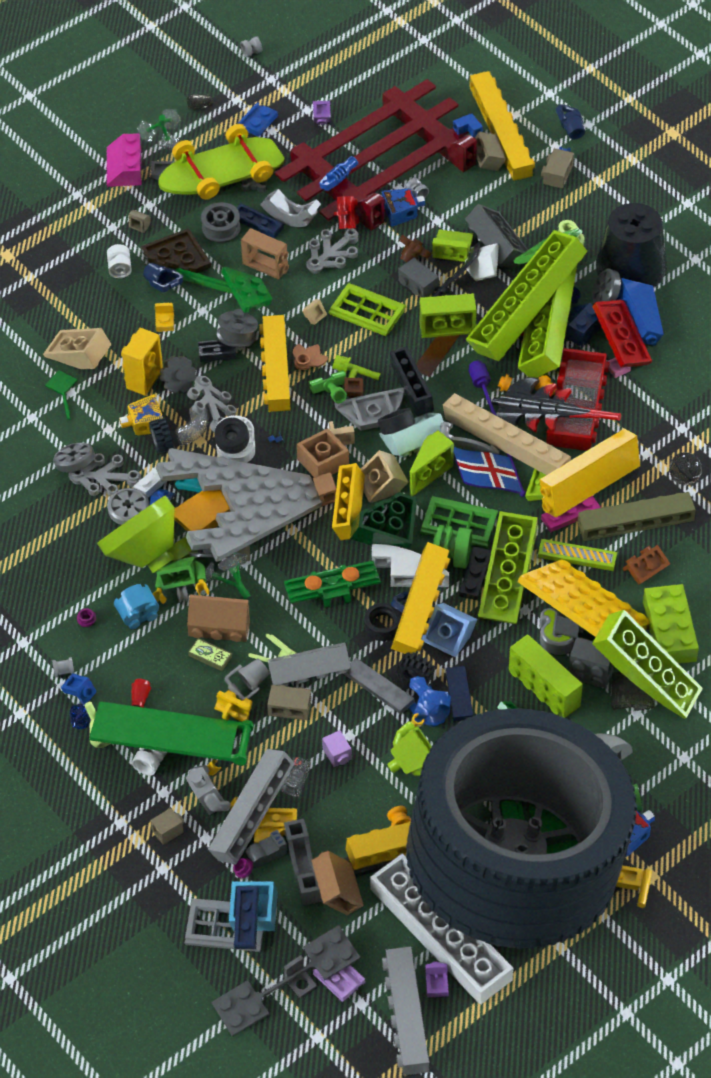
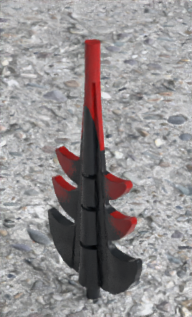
[492,378,621,432]

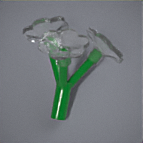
[137,109,181,150]
[205,552,251,600]

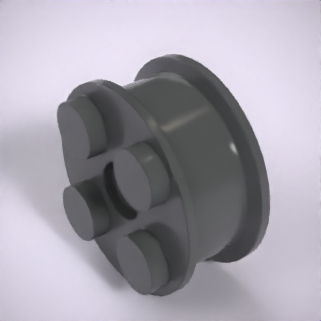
[201,202,241,243]
[216,309,258,348]

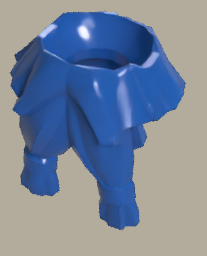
[409,676,451,727]

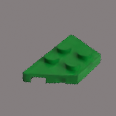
[221,267,273,313]

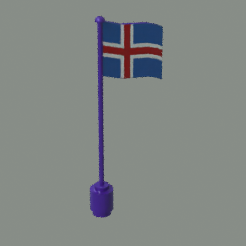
[454,360,526,497]

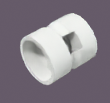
[107,244,132,278]
[132,748,167,776]

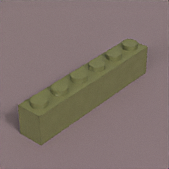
[578,492,696,542]

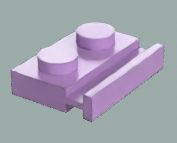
[313,965,365,1002]

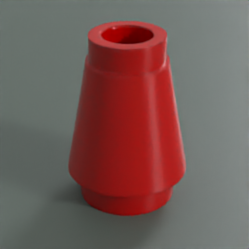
[131,679,151,708]

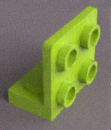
[432,230,473,262]

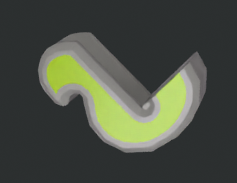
[540,608,576,655]

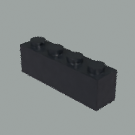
[390,346,434,417]

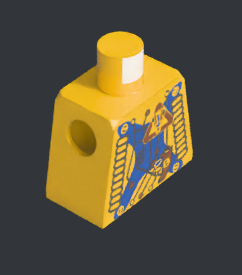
[119,394,163,436]

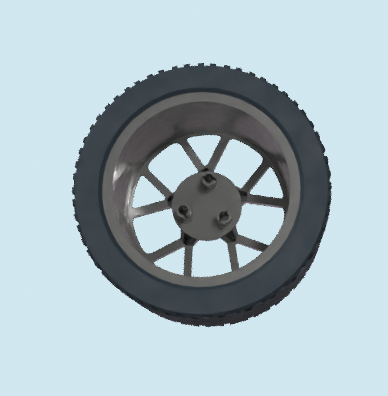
[406,708,637,949]

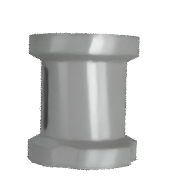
[52,657,75,678]

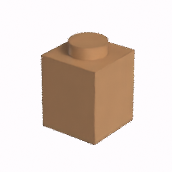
[313,472,336,506]

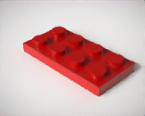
[592,300,652,368]

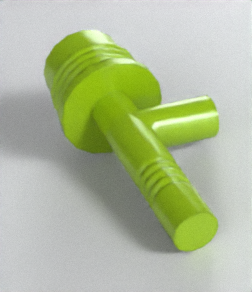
[332,355,381,380]

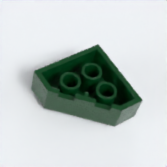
[350,492,417,549]

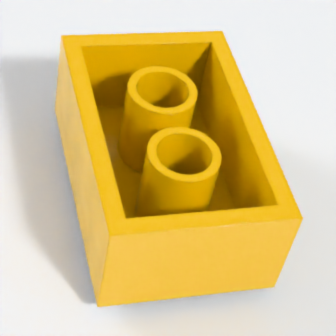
[121,328,163,396]

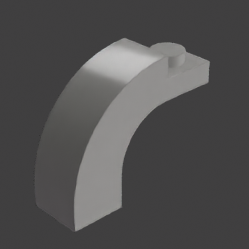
[260,189,321,227]

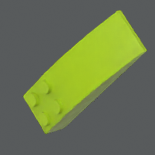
[478,511,538,624]
[592,610,703,719]

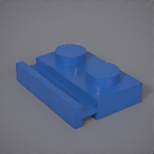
[238,102,278,137]

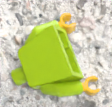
[387,713,432,776]

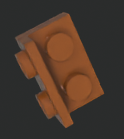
[622,545,670,585]

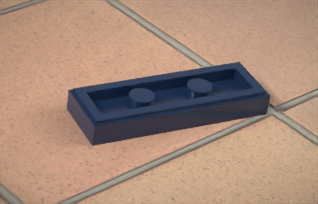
[237,203,284,239]
[445,666,473,721]
[234,886,259,949]

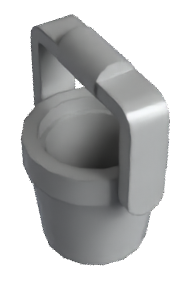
[225,659,270,701]

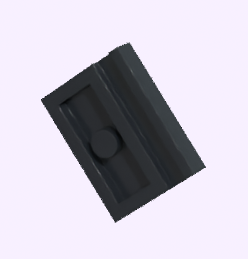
[198,340,236,362]

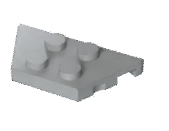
[335,387,404,431]

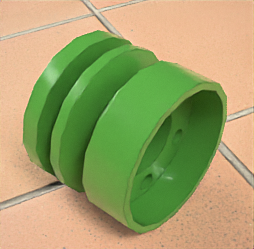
[433,525,473,569]

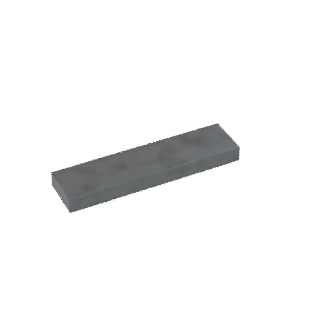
[343,658,415,714]

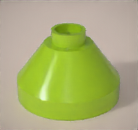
[97,495,175,573]

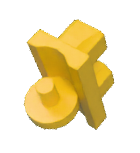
[215,690,253,722]

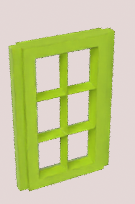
[329,283,406,336]

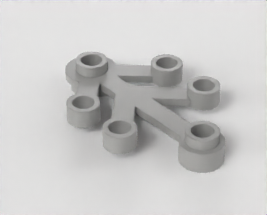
[306,228,358,274]
[187,376,237,432]
[69,453,142,496]

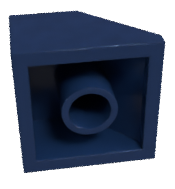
[565,303,602,348]

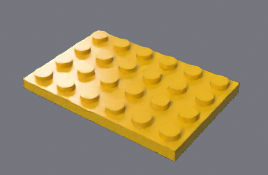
[518,559,650,637]

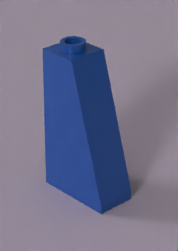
[617,278,664,346]

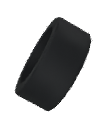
[378,408,415,435]
[364,603,401,641]

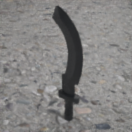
[431,242,480,297]

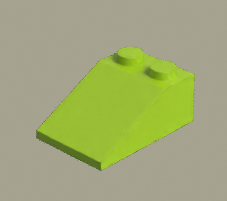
[410,430,454,496]

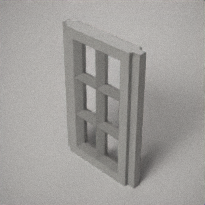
[185,898,264,952]

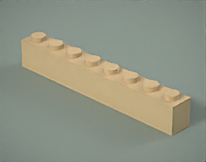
[443,393,571,475]

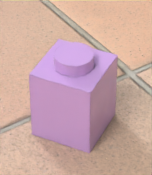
[322,731,352,767]

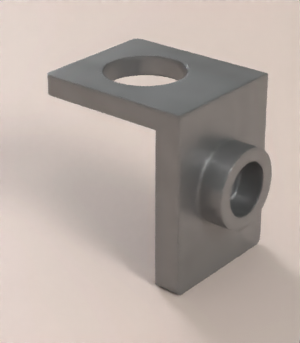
[284,955,317,998]

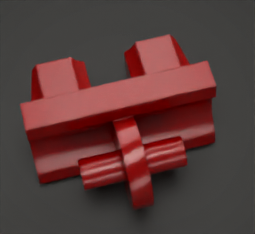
[333,196,359,229]

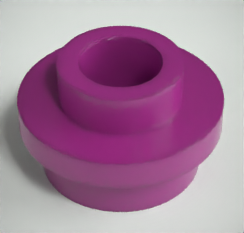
[77,608,96,627]
[233,858,253,879]

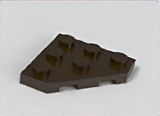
[141,228,212,273]

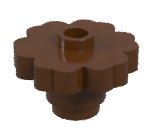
[398,235,432,263]

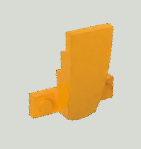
[174,490,231,531]

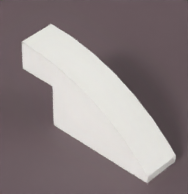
[372,544,449,587]

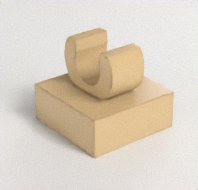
[302,299,327,325]

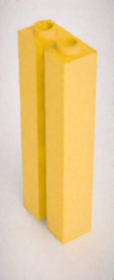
[539,429,640,517]

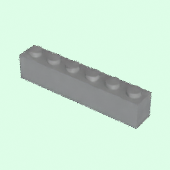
[208,749,295,865]
[382,947,429,1075]

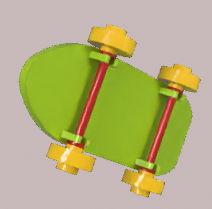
[158,124,285,200]

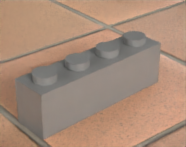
[268,642,351,686]

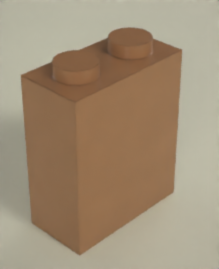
[311,851,364,915]

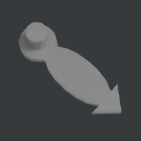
[440,422,500,454]

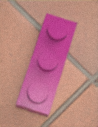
[541,495,601,533]

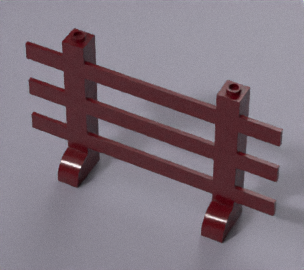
[275,79,481,231]

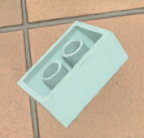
[379,412,444,457]

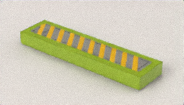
[538,539,617,571]

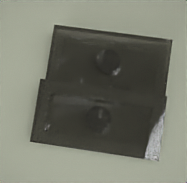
[611,672,655,711]

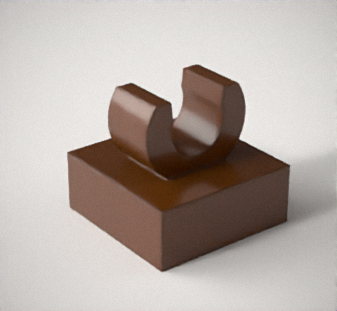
[344,378,363,398]

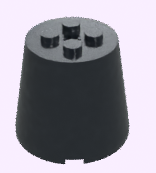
[596,203,667,288]

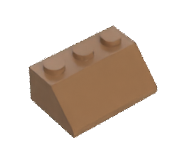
[187,595,250,642]

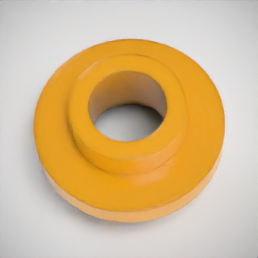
[498,374,513,392]

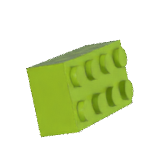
[643,584,699,664]
[509,634,583,718]

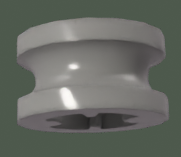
[176,585,189,603]

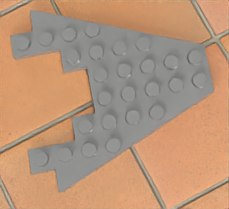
[156,448,323,562]

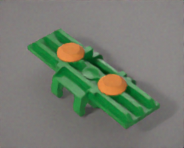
[284,560,381,608]

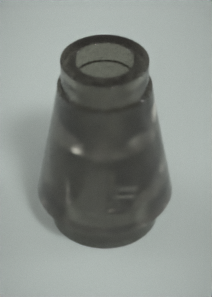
[187,94,213,111]

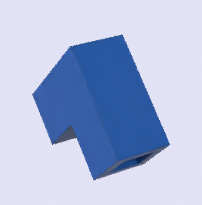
[453,113,483,138]

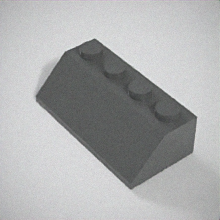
[465,204,528,269]

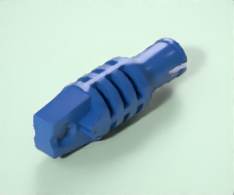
[319,156,358,191]

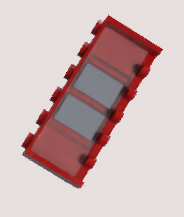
[546,348,610,451]

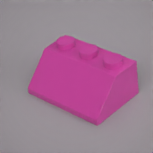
[107,133,142,187]

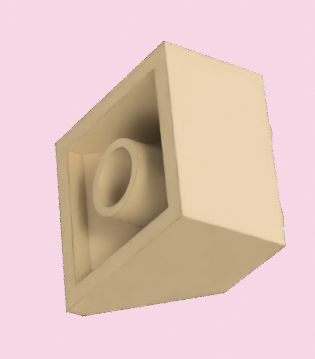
[361,450,409,503]

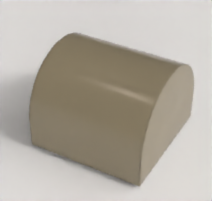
[129,210,151,233]

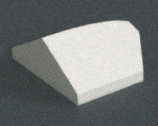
[465,243,499,281]

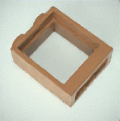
[241,228,289,280]

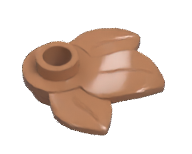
[293,344,328,370]

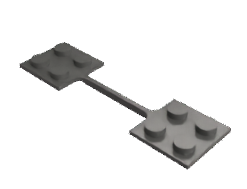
[211,925,361,1037]

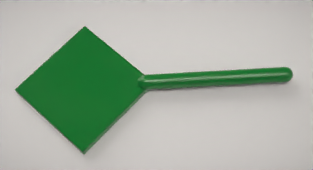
[45,370,78,420]

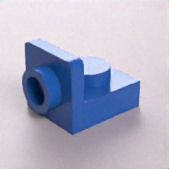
[60,674,96,704]

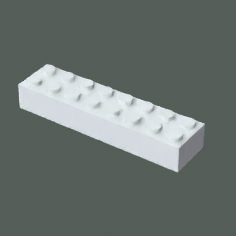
[370,853,513,1005]

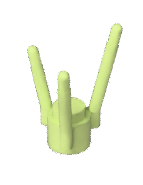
[248,634,296,662]

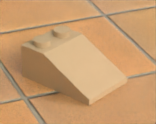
[43,328,111,369]

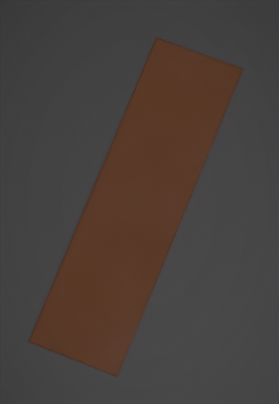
[416,335,460,377]

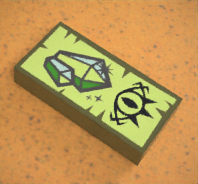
[188,638,232,671]

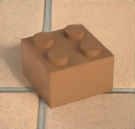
[297,428,349,478]

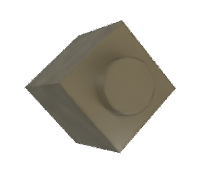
[150,808,184,845]

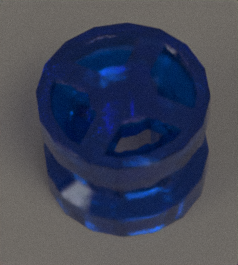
[69,704,91,729]

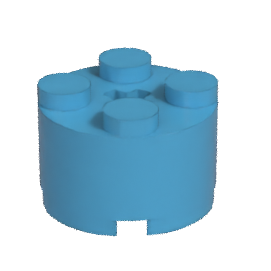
[114,584,159,629]

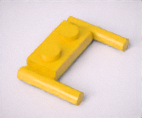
[616,865,652,908]

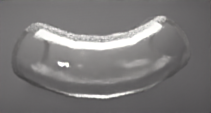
[176,406,209,446]

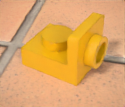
[155,303,174,332]

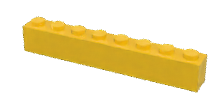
[470,71,535,181]

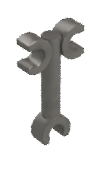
[241,177,267,192]

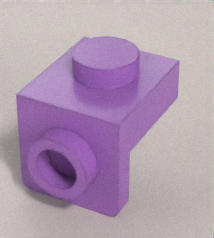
[313,101,331,125]
[426,962,449,997]

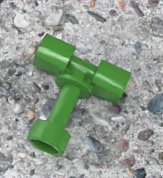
[308,370,347,403]

